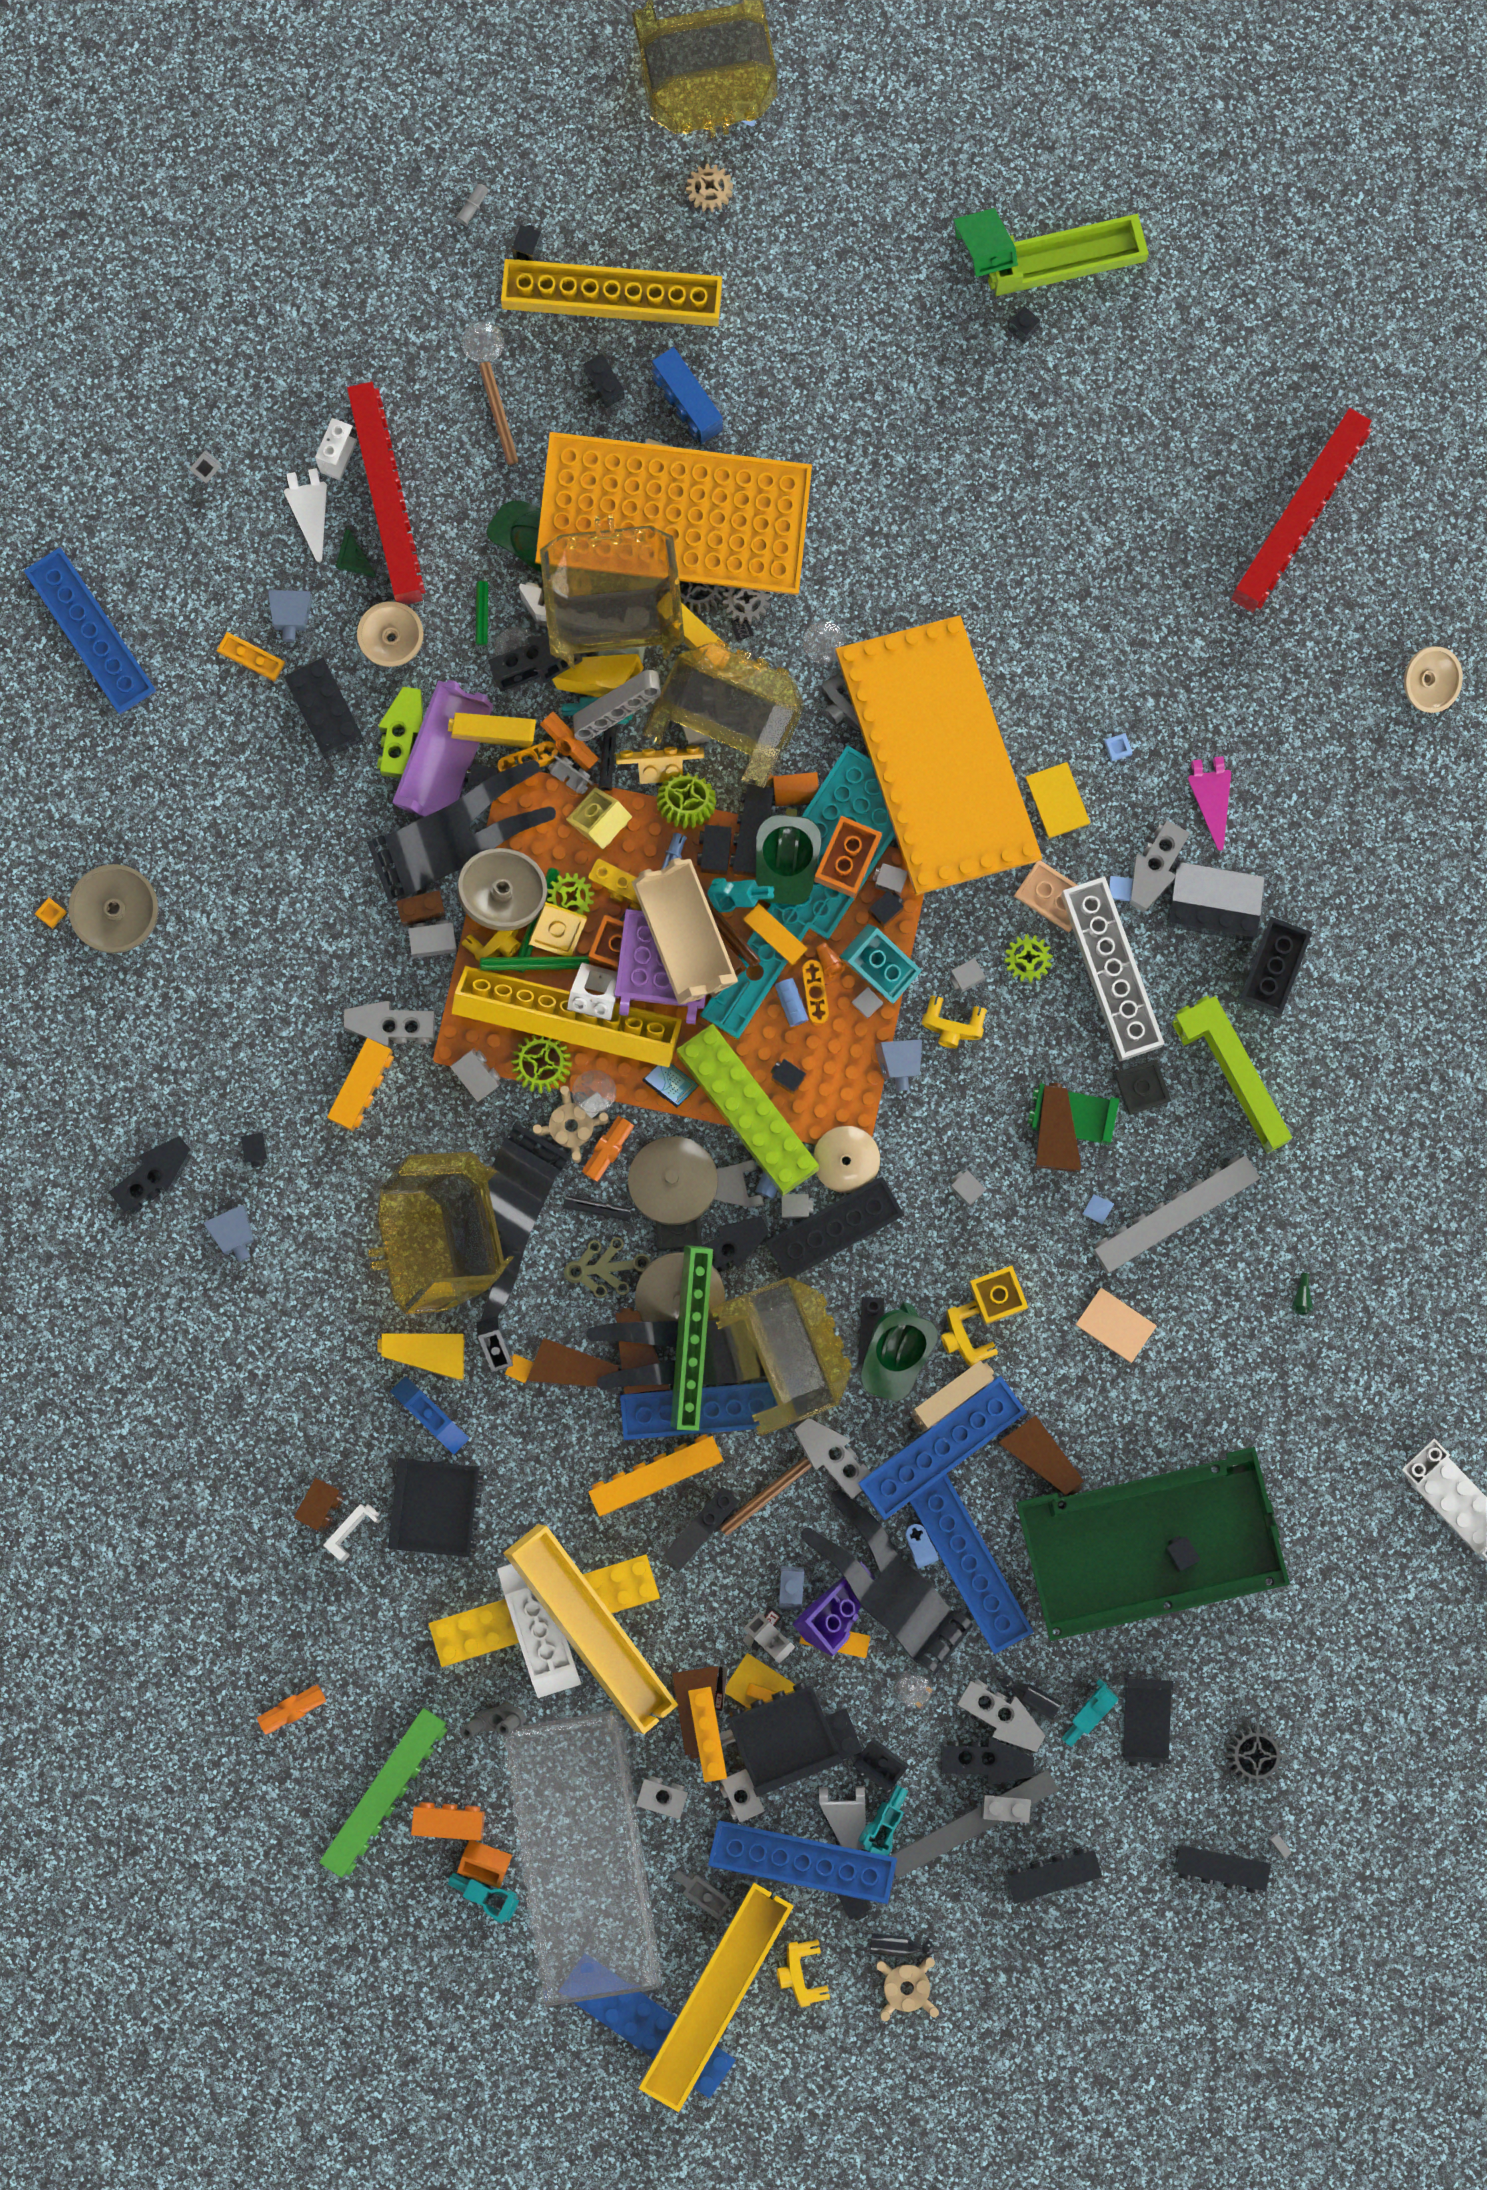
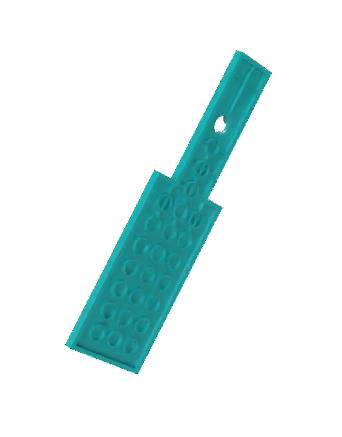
[700,745,895,1040]

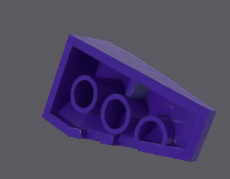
[792,1561,875,1656]

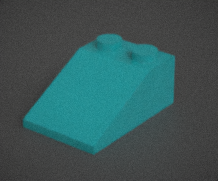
[839,924,922,1004]

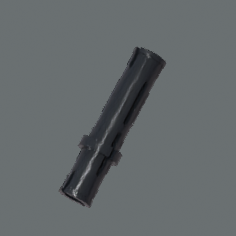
[598,725,618,791]
[563,1195,632,1222]

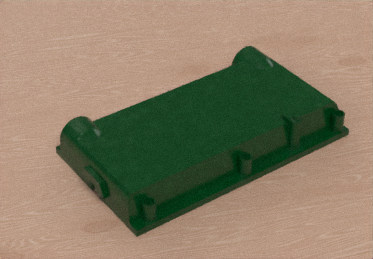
[1016,1447,1290,1641]

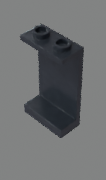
[1123,1678,1174,1768]

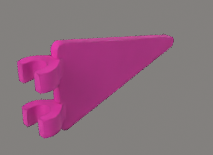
[1188,756,1231,851]

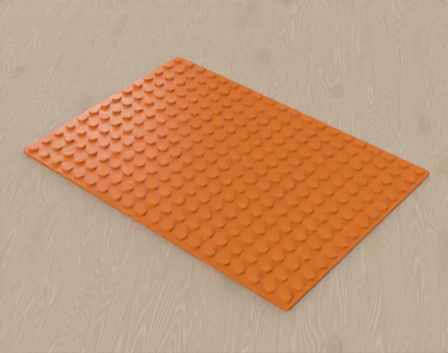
[433,765,924,1145]

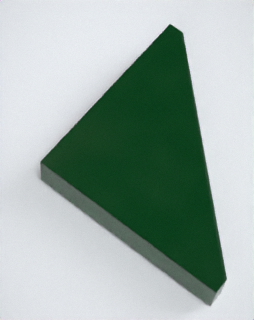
[335,529,376,578]

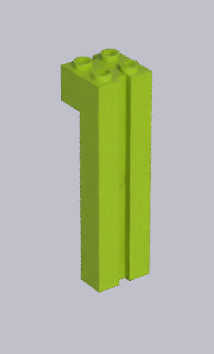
[988,214,1149,297]
[1172,995,1292,1153]

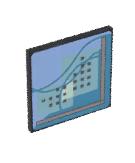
[642,1063,699,1108]

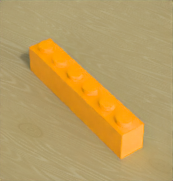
[588,1434,724,1517]

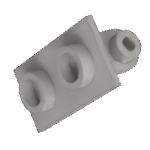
[548,755,594,794]

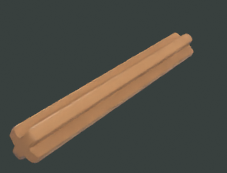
[479,362,518,465]
[720,1457,811,1536]

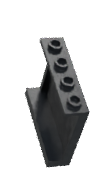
[388,1458,484,1558]
[726,1682,843,1797]

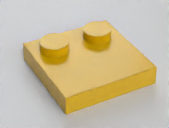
[529,902,587,957]

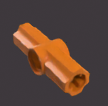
[540,711,599,772]
[582,1115,634,1182]
[257,1684,327,1735]

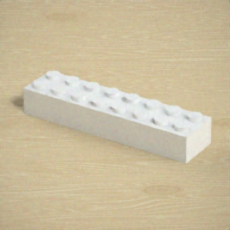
[1061,877,1164,1061]

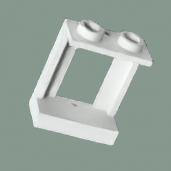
[315,418,357,481]
[567,963,618,1020]
[323,1504,381,1562]

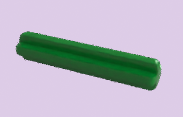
[475,581,489,646]

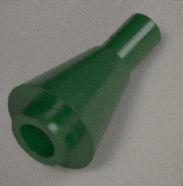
[1291,1273,1313,1315]

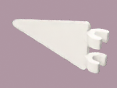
[284,468,327,562]

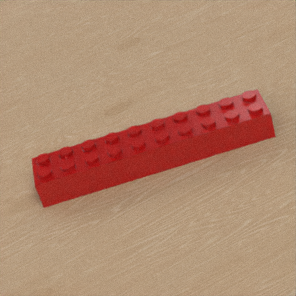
[347,381,426,605]
[1231,407,1372,613]

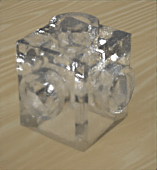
[893,1671,935,1709]

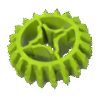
[656,772,716,829]
[511,1034,572,1094]

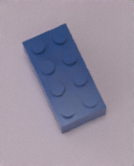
[651,347,723,444]

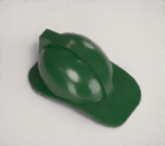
[486,500,564,574]
[756,808,821,905]
[861,1302,938,1401]

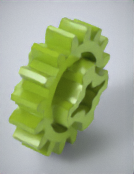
[546,873,594,915]
[1004,934,1053,984]

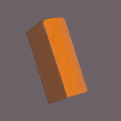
[773,772,819,807]
[457,1840,512,1889]

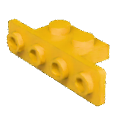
[616,745,704,784]
[588,859,642,911]

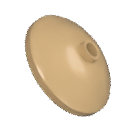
[357,601,424,667]
[1404,646,1463,713]
[813,1126,880,1193]

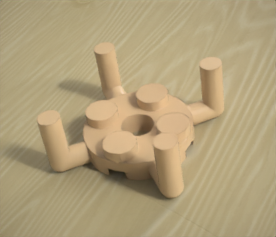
[533,1086,609,1163]
[876,1957,939,2021]

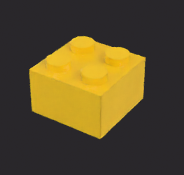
[969,1266,1028,1325]

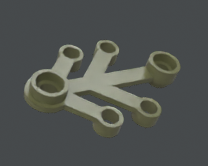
[564,1237,651,1299]

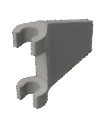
[714,1160,764,1208]
[819,1786,866,1849]

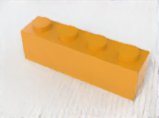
[327,1038,394,1132]
[688,1687,727,1783]

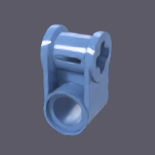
[905,1524,939,1569]

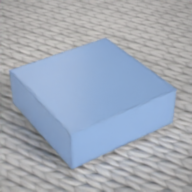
[1104,733,1132,762]
[1109,876,1133,901]

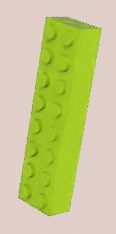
[676,1024,819,1196]

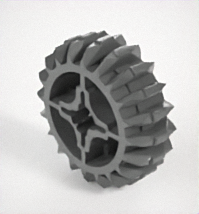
[670,580,726,615]
[1225,1724,1287,1787]

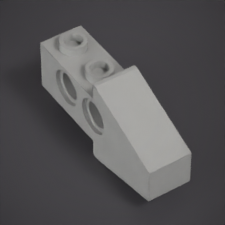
[1129,820,1190,913]
[344,1001,435,1048]
[792,1416,871,1499]
[956,1680,1045,1752]

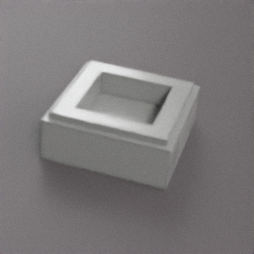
[852,987,883,1019]
[1268,1834,1291,1858]

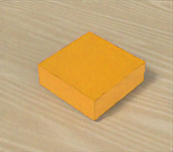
[35,897,67,929]
[505,1354,534,1384]

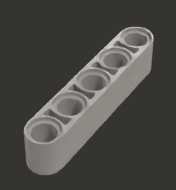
[573,670,661,741]

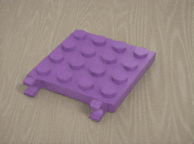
[615,909,706,1024]

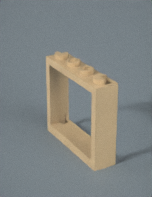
[911,1360,994,1433]

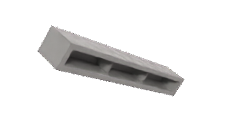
[1093,1155,1260,1274]

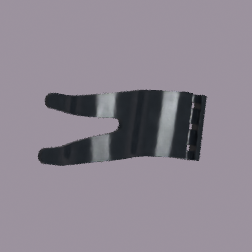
[367,760,556,901]
[439,1123,570,1320]
[586,1308,789,1390]
[801,1490,973,1676]

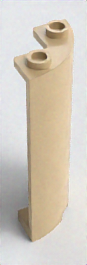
[632,858,738,1005]

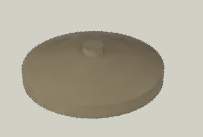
[457,848,547,931]
[68,864,159,953]
[628,1136,718,1225]
[635,1252,725,1322]

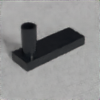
[858,1297,884,1365]

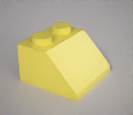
[566,787,632,849]

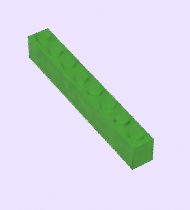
[671,1246,713,1431]
[319,1708,448,1878]

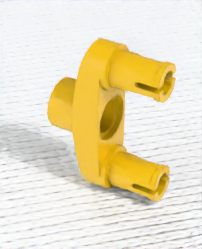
[462,928,521,961]
[921,995,987,1049]
[941,1300,998,1367]
[776,1939,830,2008]

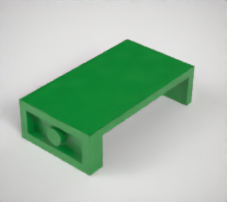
[953,208,1018,277]
[1028,1083,1120,1145]

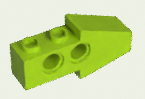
[377,687,424,779]

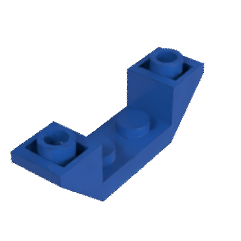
[390,1375,470,1454]

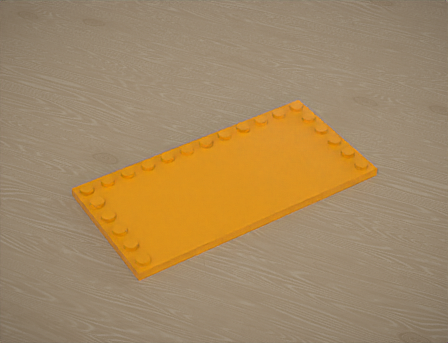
[535,432,812,595]
[835,615,1042,895]

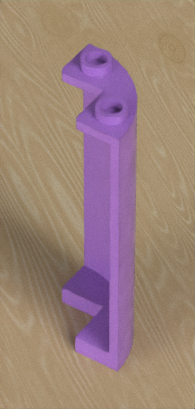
[392,680,494,818]

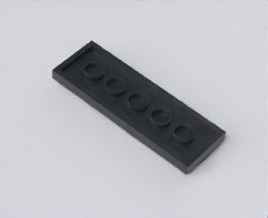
[765,1176,904,1281]

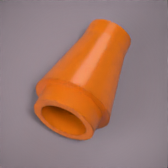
[816,943,844,977]

